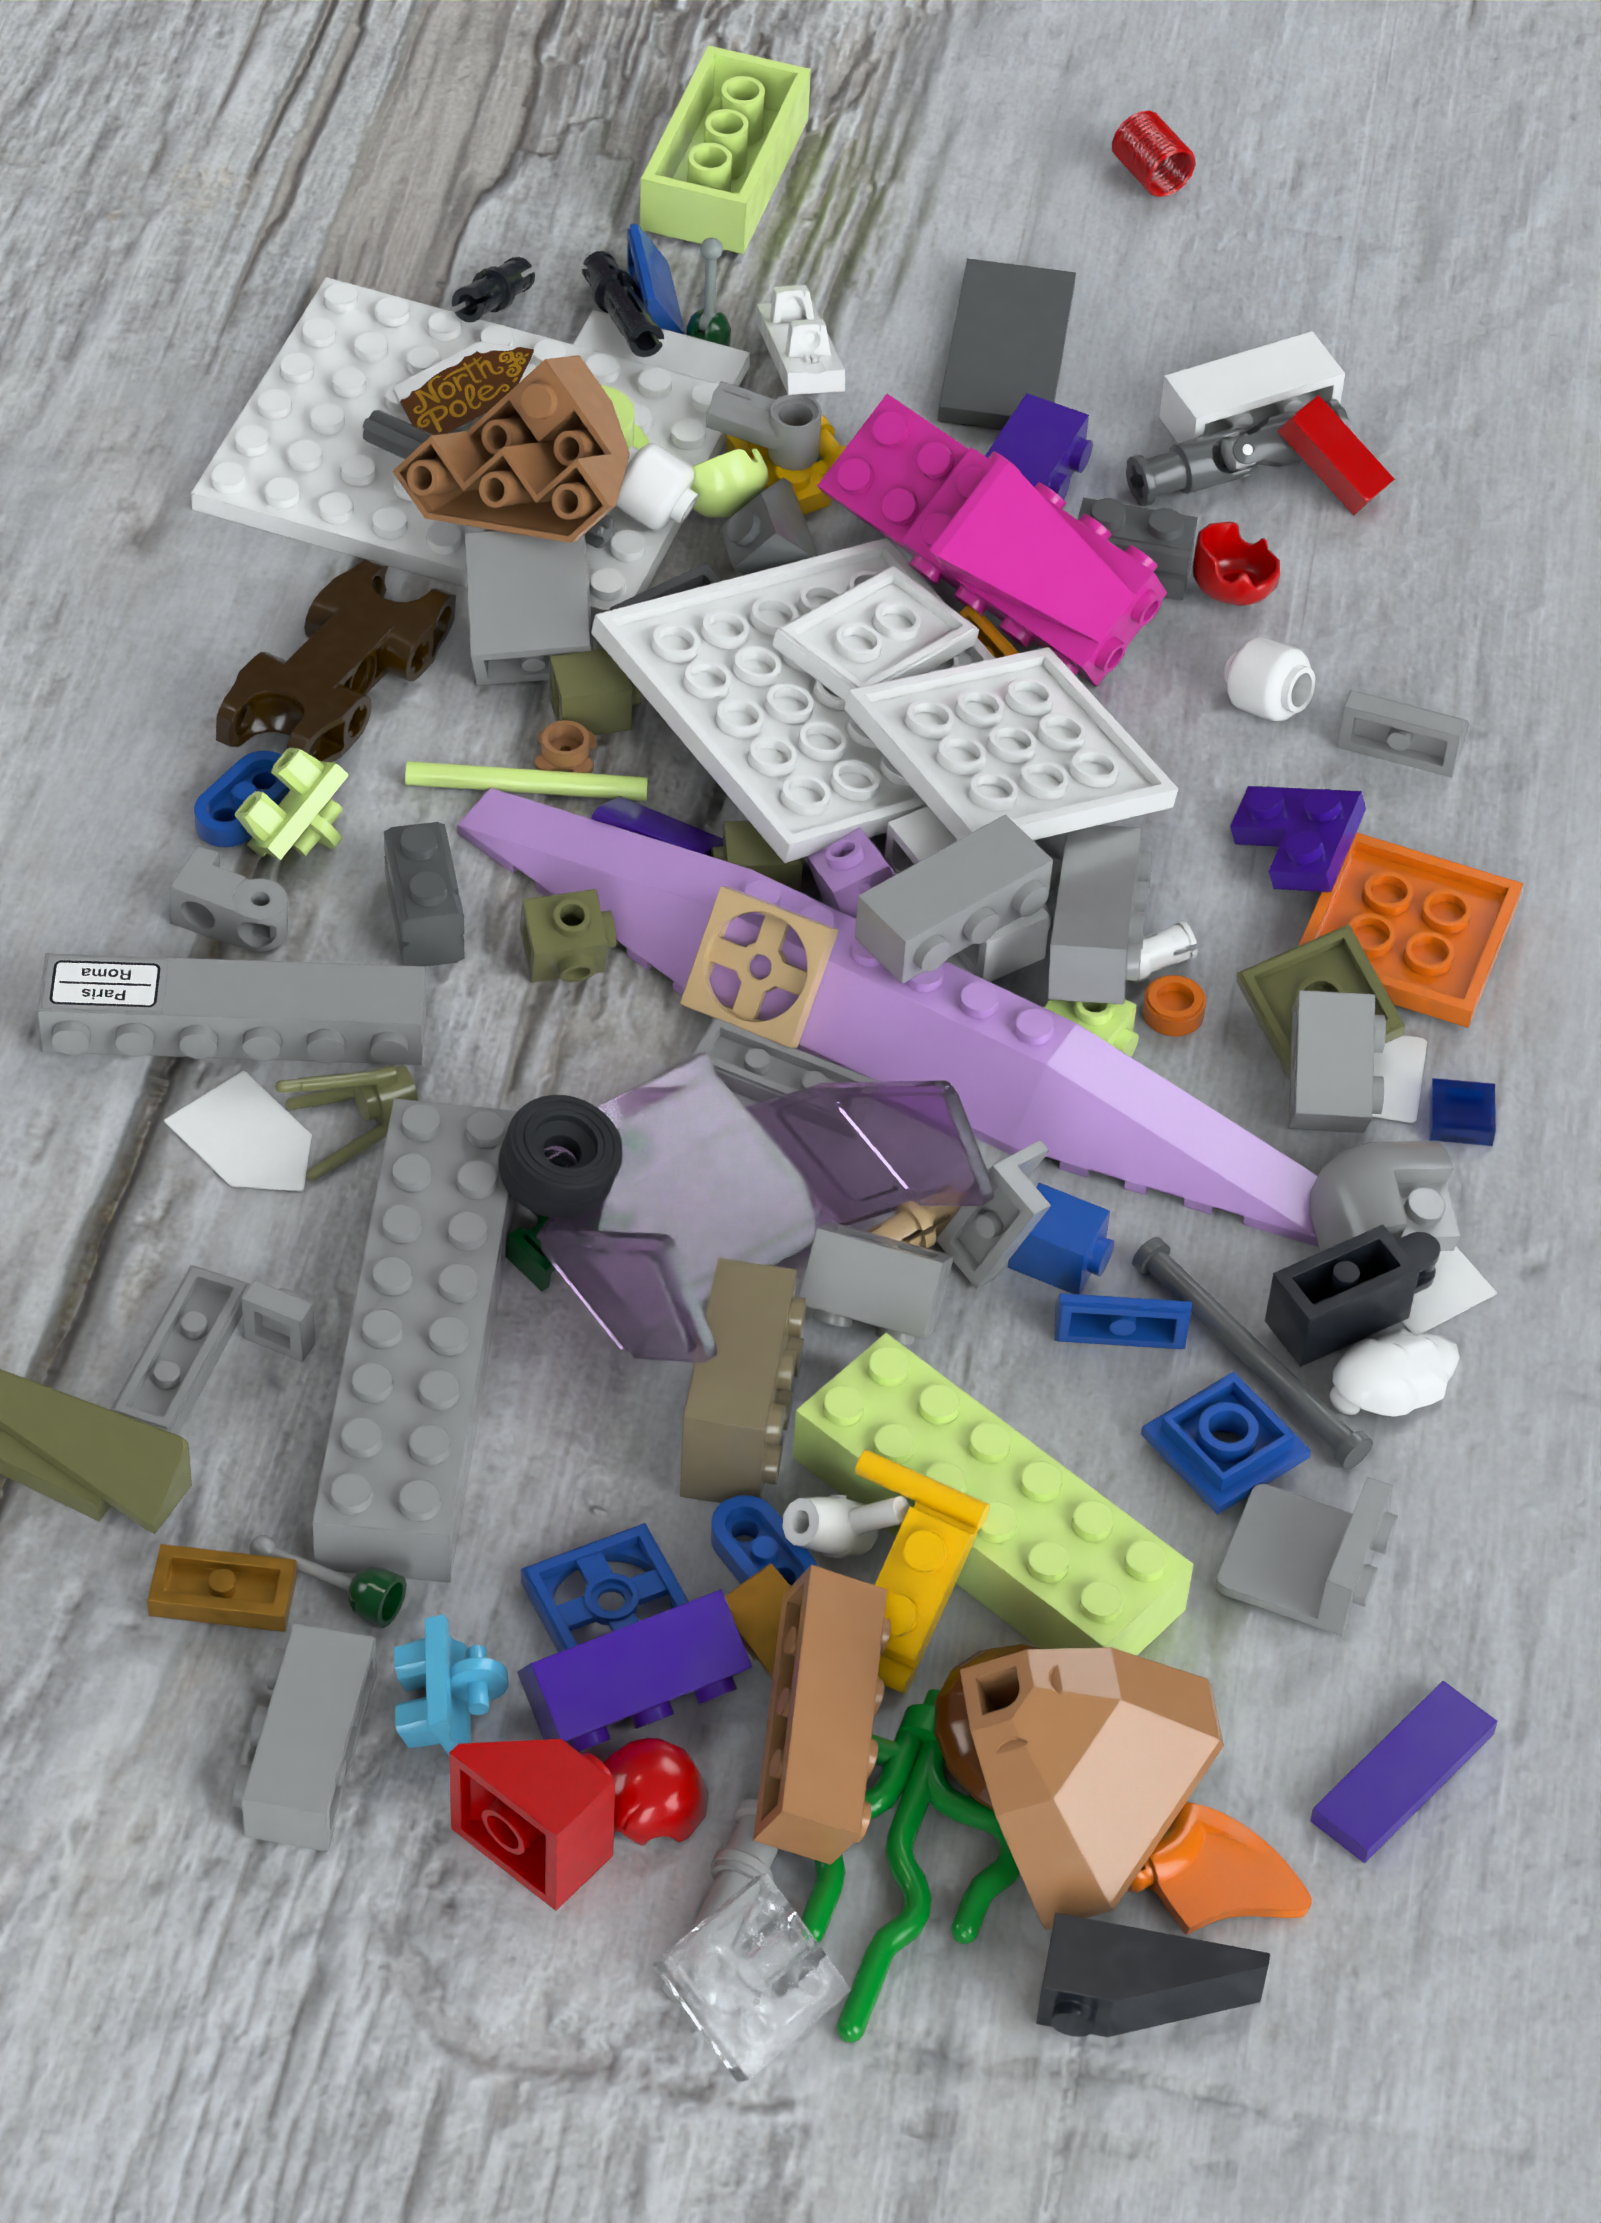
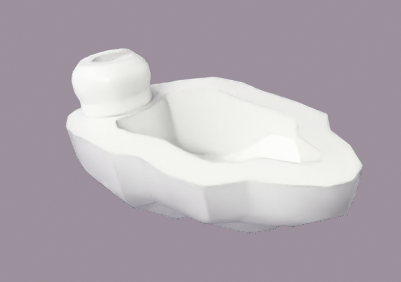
[1330,1329,1460,1417]

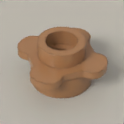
[534,720,597,773]

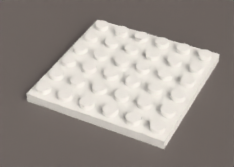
[591,538,995,863]

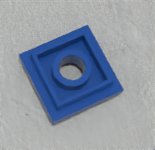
[1141,1371,1311,1515]

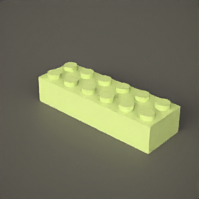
[793,1333,1194,1655]

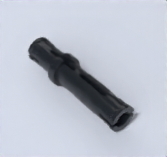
[582,251,664,357]

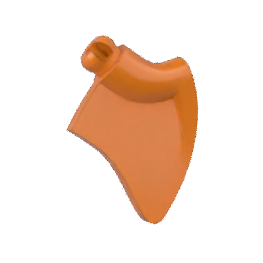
[1128,1802,1312,1935]

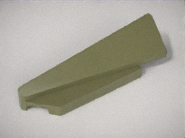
[0,1369,192,1534]

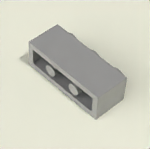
[855,815,1053,984]
[233,1623,377,1852]

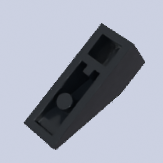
[1036,1913,1270,2037]

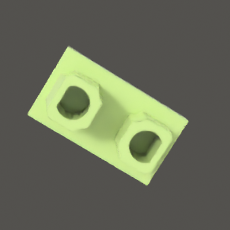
[235,748,349,860]

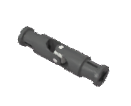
[1126,399,1351,506]

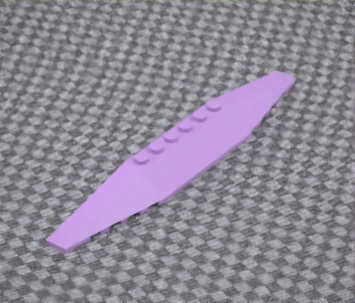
[457,788,1319,1247]

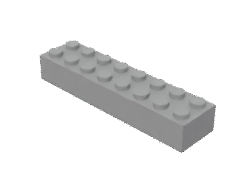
[312,1098,518,1583]

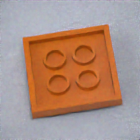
[1298,832,1524,1028]

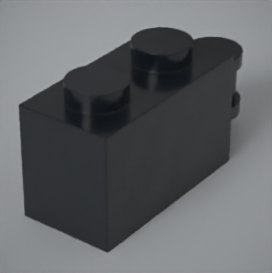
[1265,1224,1441,1367]

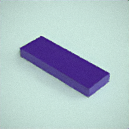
[1310,1681,1498,1863]

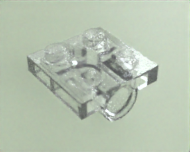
[652,1873,851,2082]

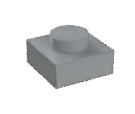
[242,1280,315,1362]

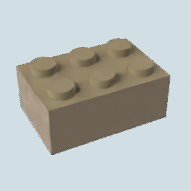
[680,1257,807,1503]

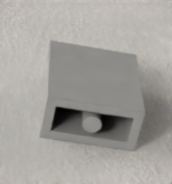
[465,529,594,686]

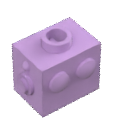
[806,827,896,919]

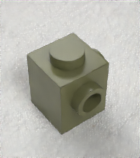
[520,889,616,983]

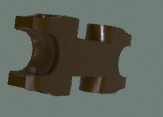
[216,559,456,762]

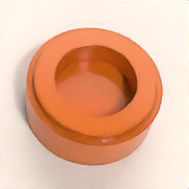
[1142,975,1206,1037]

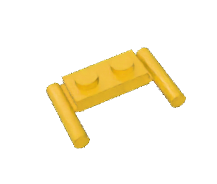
[855,1449,990,1694]

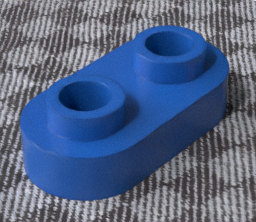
[194,750,290,847]
[711,1495,817,1586]

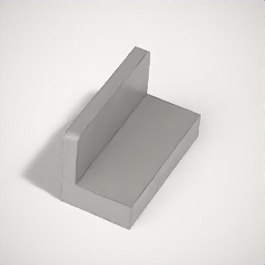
[1337,690,1469,778]
[936,1140,1051,1289]

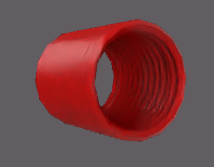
[1112,110,1196,197]

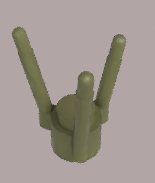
[275,1065,418,1181]

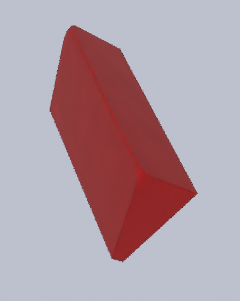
[1278,395,1395,516]

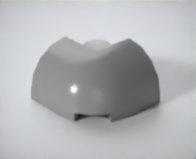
[1310,1141,1461,1252]

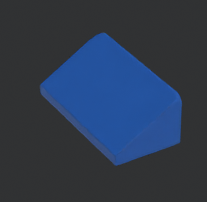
[627,224,685,335]
[1054,1293,1192,1349]

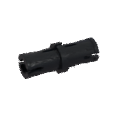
[451,256,535,323]

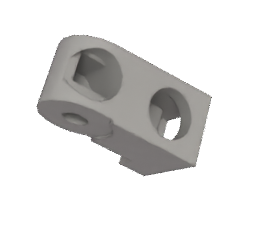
[170,845,288,952]

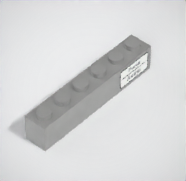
[38,953,426,1066]

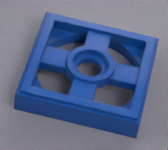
[521,1523,689,1653]

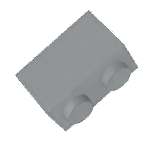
[1289,990,1386,1133]
[799,1221,954,1345]

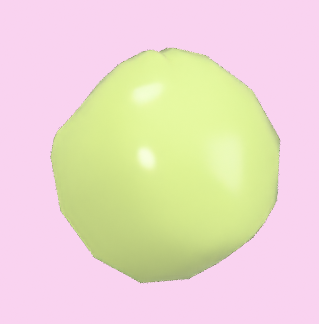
[691,448,769,518]

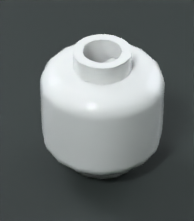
[616,443,699,531]
[1224,638,1315,721]

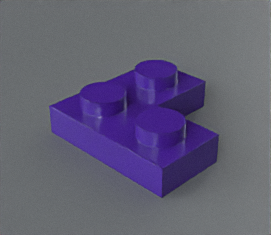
[1230,786,1366,892]

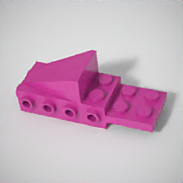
[817,393,1167,687]

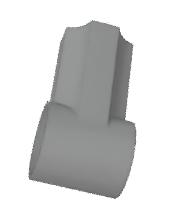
[706,381,822,470]

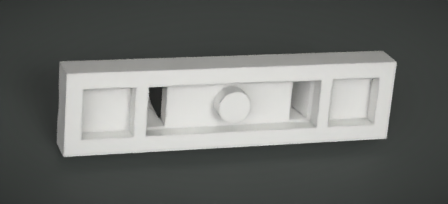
[757,285,845,395]

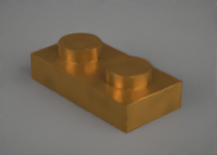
[147,1544,298,1632]

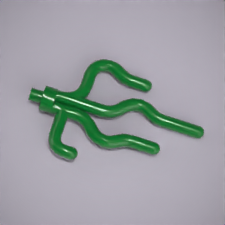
[797,1689,1020,2043]

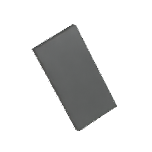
[938,258,1076,430]

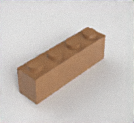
[753,1565,891,1865]

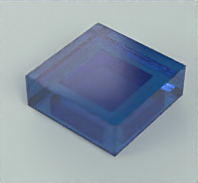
[1429,1078,1496,1146]

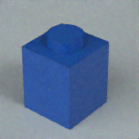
[1008,1182,1114,1294]

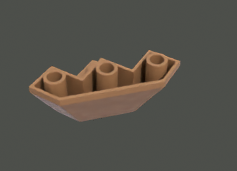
[392,355,630,543]
[960,1647,1224,1930]

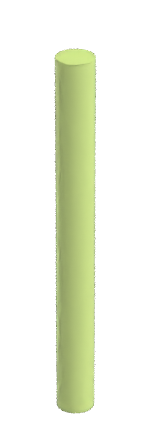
[405,761,648,801]

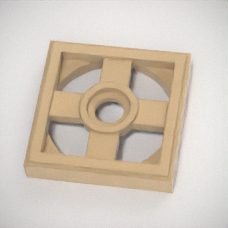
[680,886,839,1048]

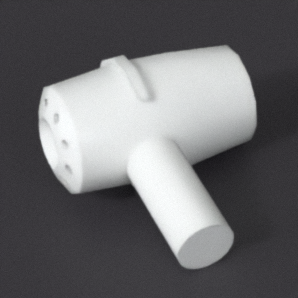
[782,1495,910,1558]

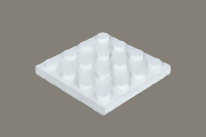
[844,647,1179,840]

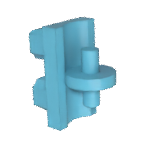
[394,1614,509,1755]

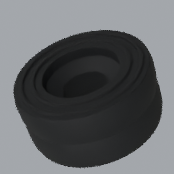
[498,1095,622,1219]

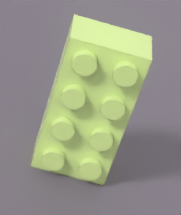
[640,45,811,254]

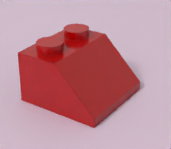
[449,1739,615,1911]

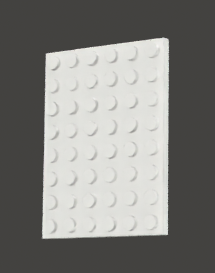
[191,277,727,623]

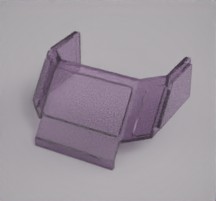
[536,1052,994,1363]

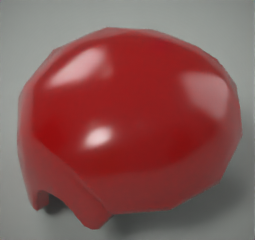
[1193,521,1280,606]
[603,1738,709,1846]

